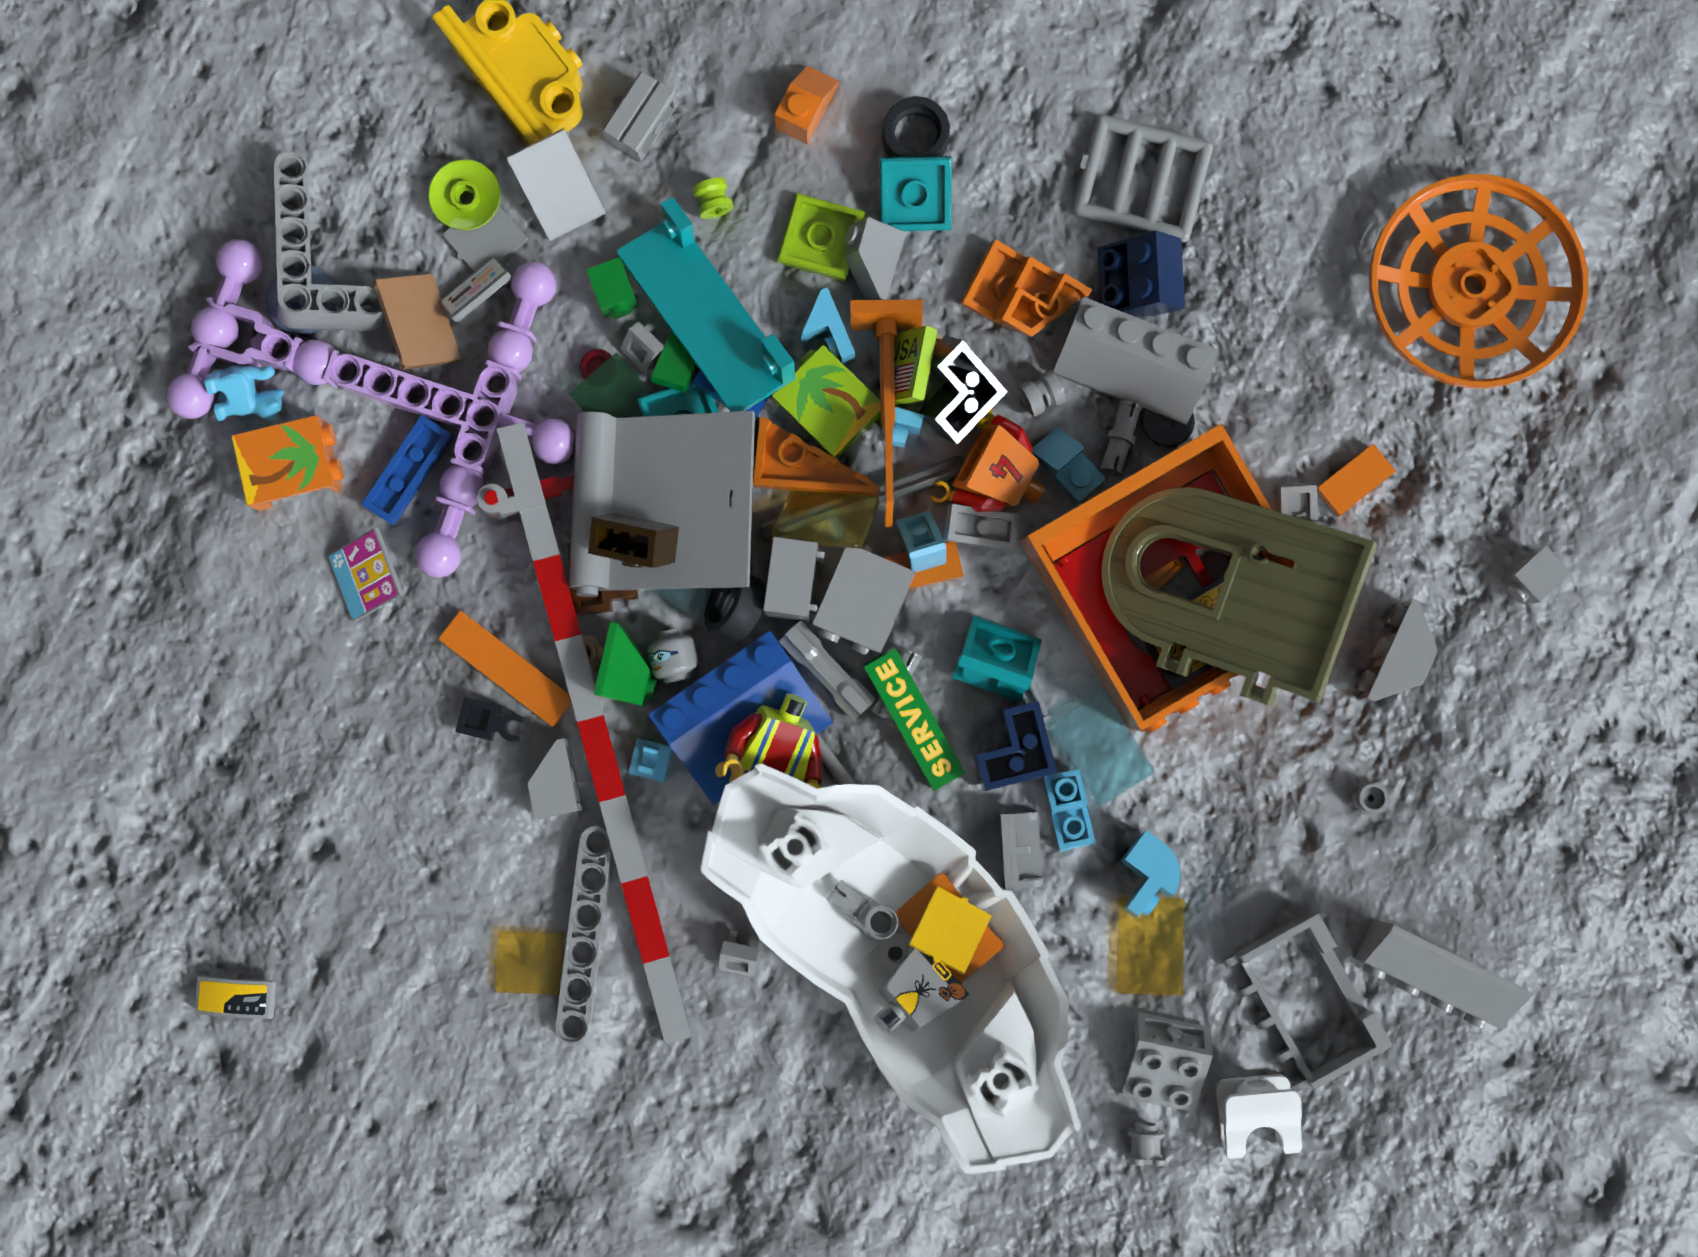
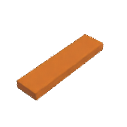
[438,610,572,727]

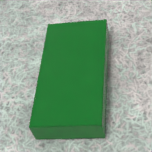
[651,331,697,394]

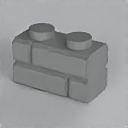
[601,72,679,162]

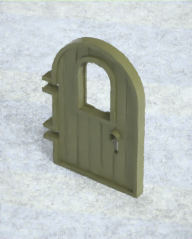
[1102,487,1377,707]

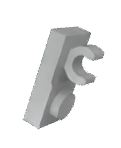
[943,504,1020,551]

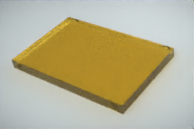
[771,490,880,549]
[1115,897,1186,996]

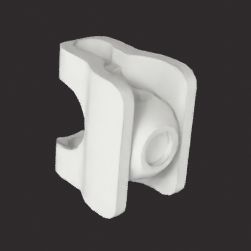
[1215,1074,1302,1159]

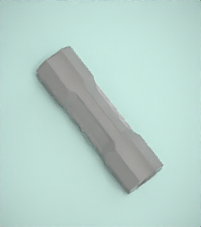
[778,621,876,721]

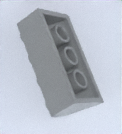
[1053,297,1219,425]
[1354,919,1533,1030]

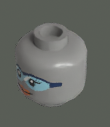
[647,629,699,684]

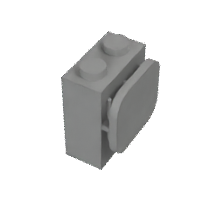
[813,543,915,658]

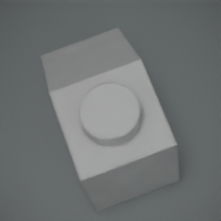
[844,217,906,300]
[524,738,583,820]

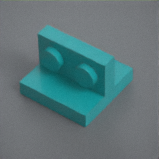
[952,616,1042,702]

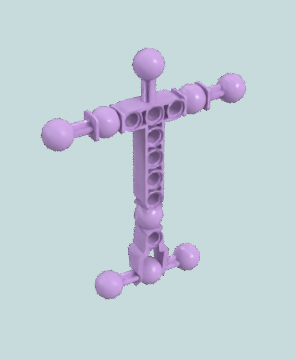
[166,239,576,578]

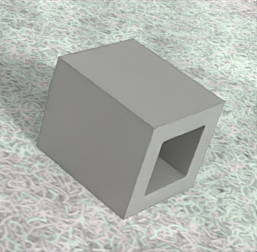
[1502,546,1572,605]

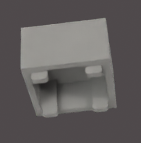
[764,537,825,623]

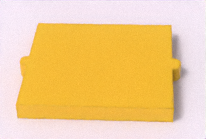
[909,886,992,974]

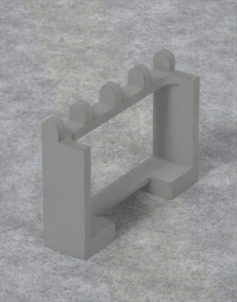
[1222,911,1393,1092]

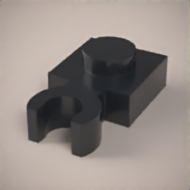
[455,697,525,742]

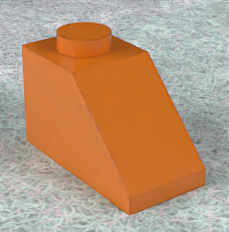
[774,66,839,145]

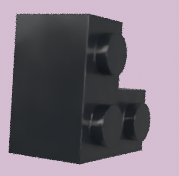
[918,335,1007,444]

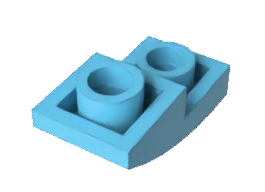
[1043,769,1096,852]

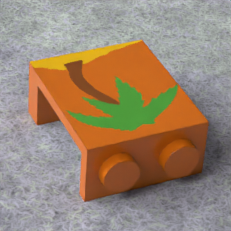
[232,415,345,511]

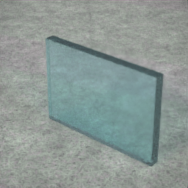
[1050,692,1155,806]

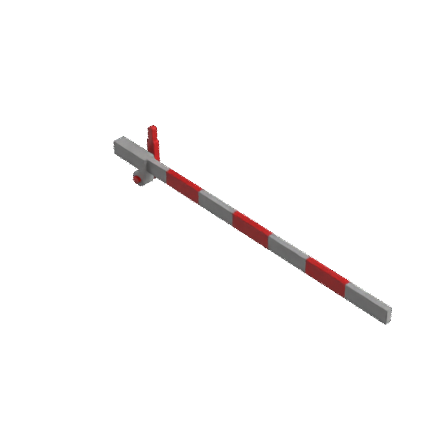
[477,422,692,1045]

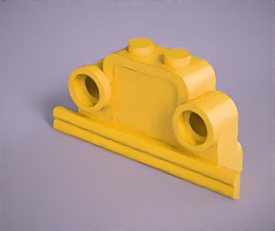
[432,0,583,145]

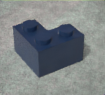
[973,701,1057,791]

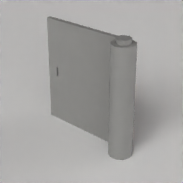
[569,411,755,597]

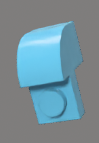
[1120,830,1180,918]

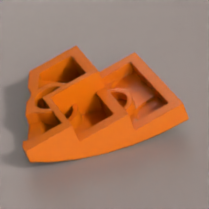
[959,239,1092,337]

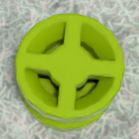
[692,177,734,219]

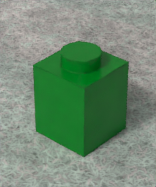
[586,257,639,319]

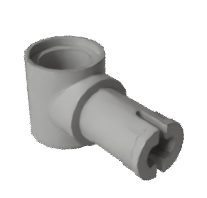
[827,880,898,940]

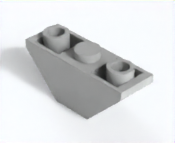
[1358,599,1438,703]

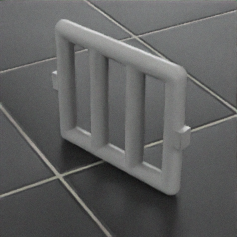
[1073,114,1213,242]

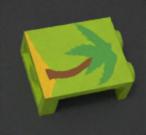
[772,345,880,459]

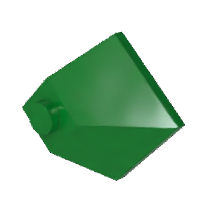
[594,621,658,707]

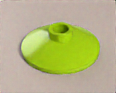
[429,160,501,231]

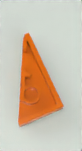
[753,417,881,496]

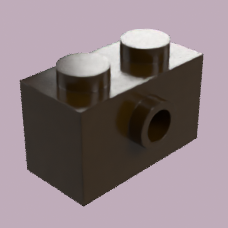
[588,513,679,568]

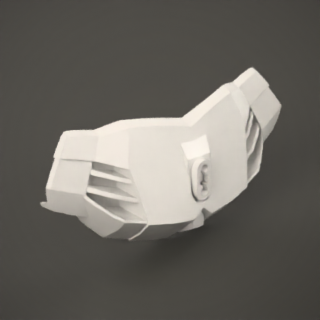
[701,764,1081,1174]

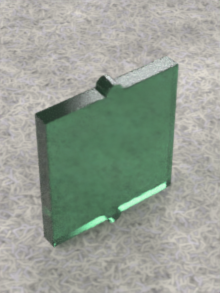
[569,353,652,418]

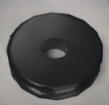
[1141,409,1195,447]

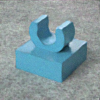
[892,407,924,448]
[628,738,673,782]

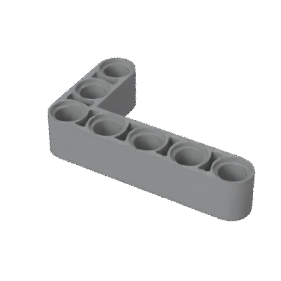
[273,151,384,331]

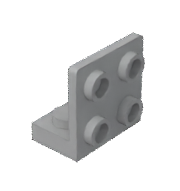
[1122,1012,1213,1112]

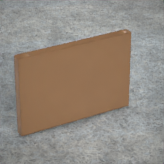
[373,274,462,370]

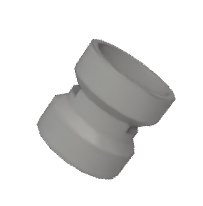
[1018,370,1066,418]

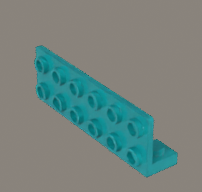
[617,196,795,412]

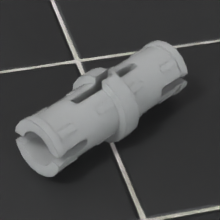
[1099,400,1142,476]

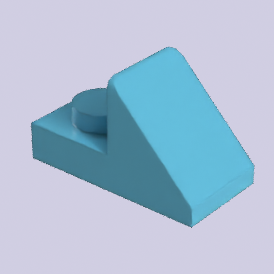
[801,287,855,366]
[1032,427,1106,505]
[895,510,946,573]

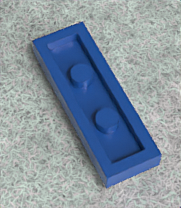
[361,415,454,526]

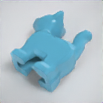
[204,365,285,421]

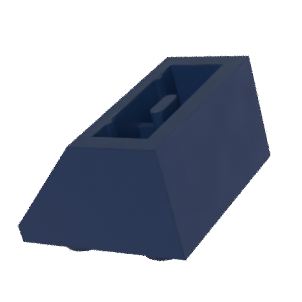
[1097,230,1185,317]

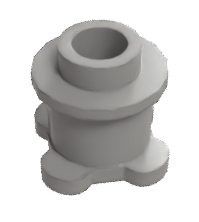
[1125,1122,1166,1166]

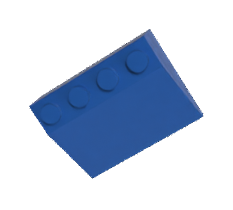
[648,631,833,805]

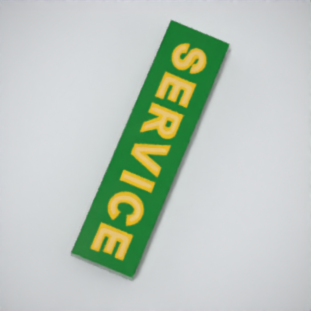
[862,647,965,791]

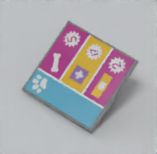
[327,527,404,622]

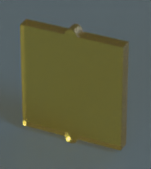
[493,931,564,995]

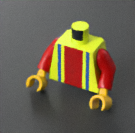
[715,693,822,789]

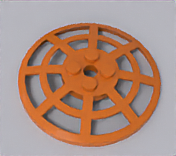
[1369,174,1588,389]

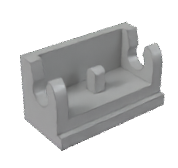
[998,812,1043,889]

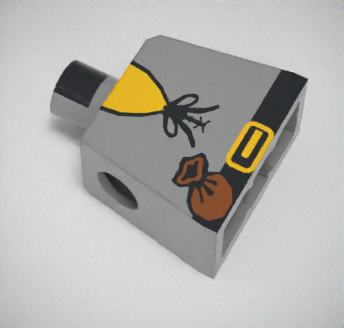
[875,947,970,1033]

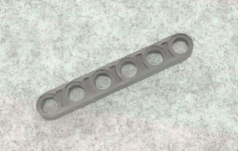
[555,825,613,1044]

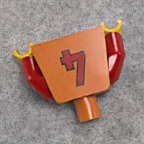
[930,408,1045,513]

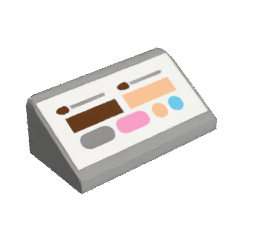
[441,257,511,322]

